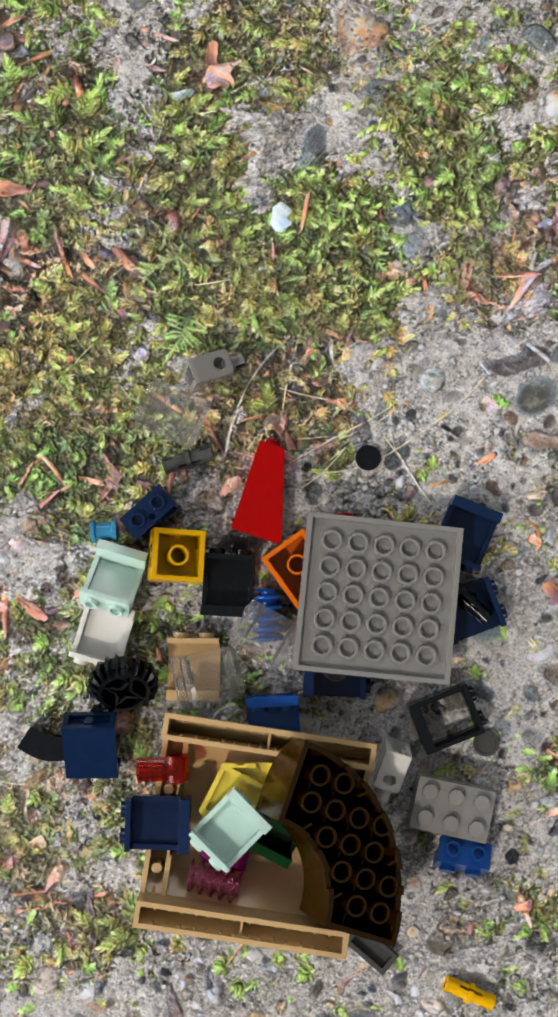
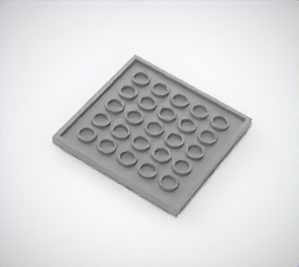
[292,511,464,685]

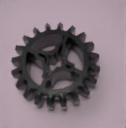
[88,653,159,714]

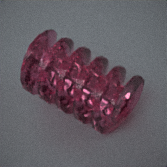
[187,858,244,904]

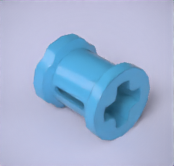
[90,519,119,543]

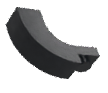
[17,705,105,761]

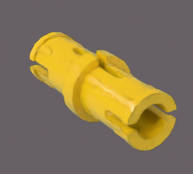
[442,974,496,1011]

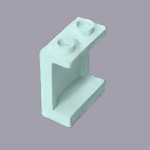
[79,539,149,617]
[189,785,273,874]

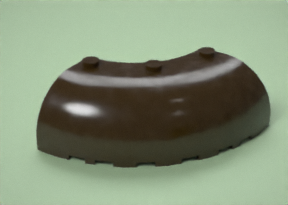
[255,738,404,947]

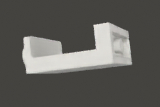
[68,605,138,666]

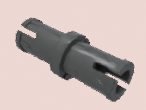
[162,445,215,474]

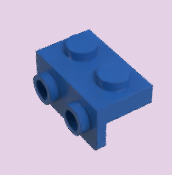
[433,835,492,878]

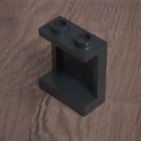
[200,548,256,618]

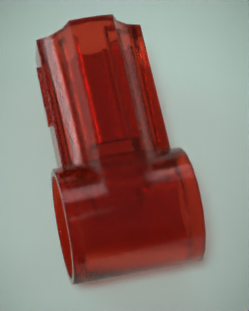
[136,753,190,784]

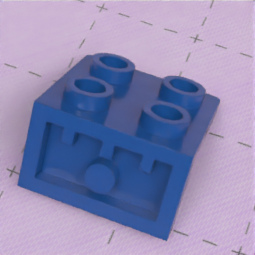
[246,692,300,732]

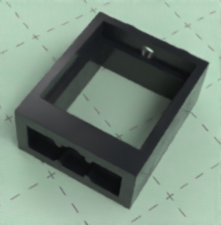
[406,681,487,755]

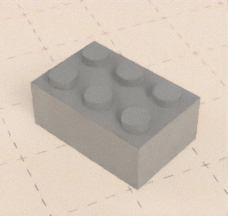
[406,771,497,844]

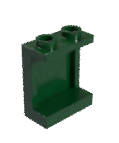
[248,814,296,869]

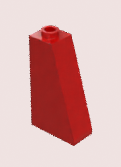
[231,438,285,544]

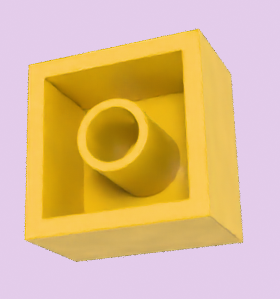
[147,527,206,585]

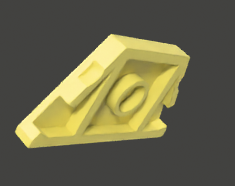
[199,762,273,817]

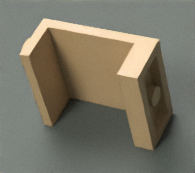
[166,632,220,701]

